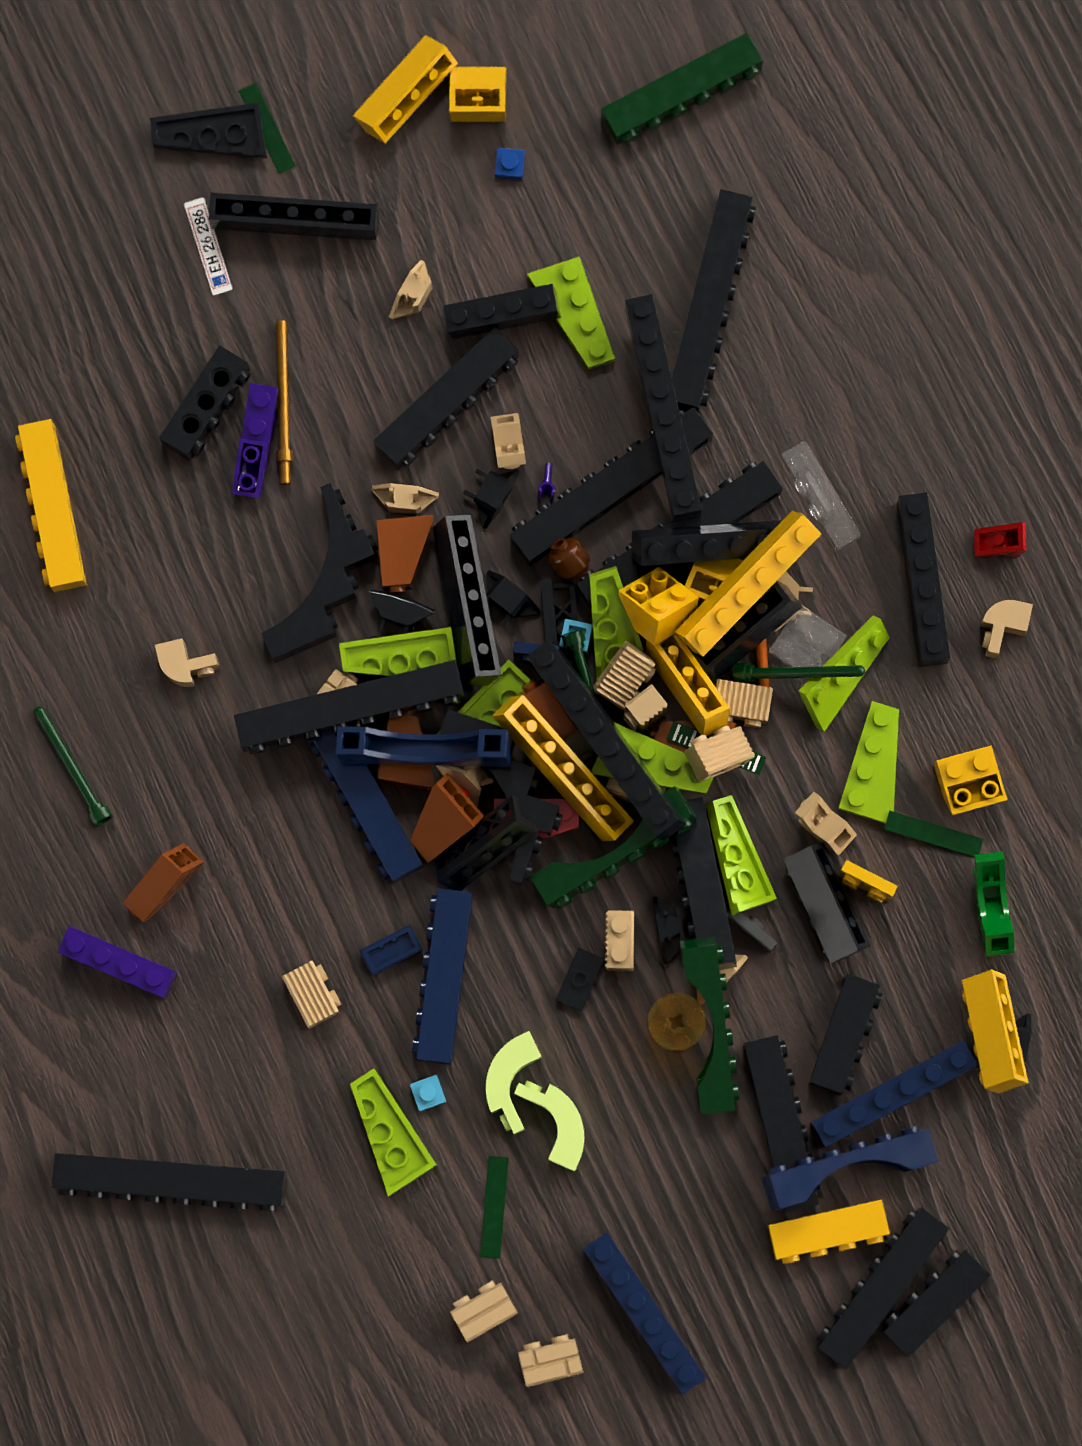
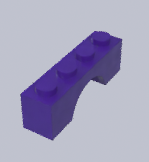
[58,926,177,1000]

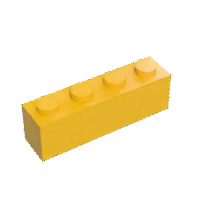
[353,35,458,144]
[645,634,730,736]
[962,969,1028,1093]
[768,1200,890,1264]

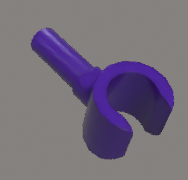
[537,463,555,503]

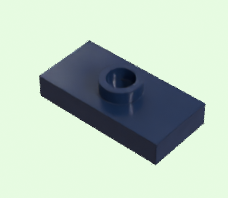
[359,925,423,976]

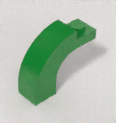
[973,851,1015,957]

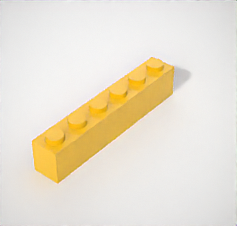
[15,419,87,592]
[675,510,821,656]
[492,695,634,841]

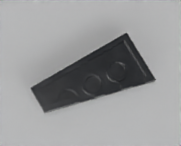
[150,103,267,158]

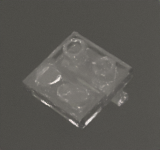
[768,605,847,679]

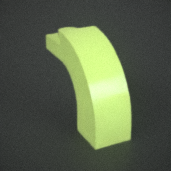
[486,1031,542,1135]
[514,1081,584,1172]

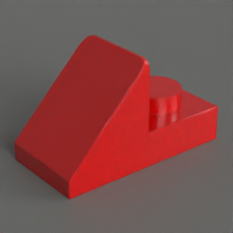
[974,522,1026,558]

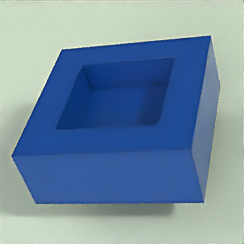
[495,148,525,180]

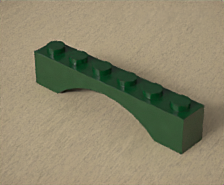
[531,786,698,909]
[680,937,740,1115]

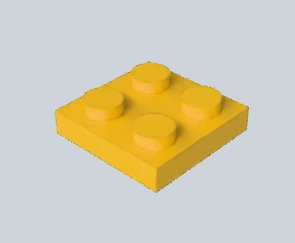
[838,860,898,903]

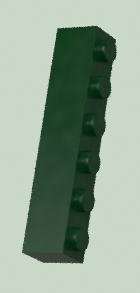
[601,33,763,145]

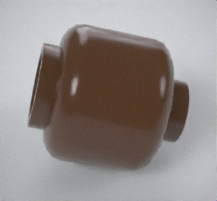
[548,538,590,580]

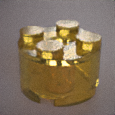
[648,993,706,1053]

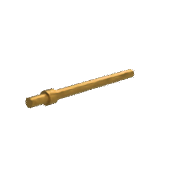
[276,320,293,485]

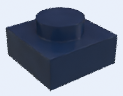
[513,641,540,664]

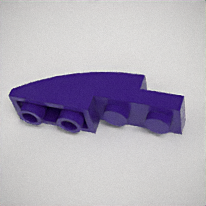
[231,383,279,498]

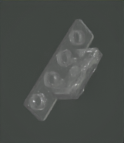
[782,441,861,549]

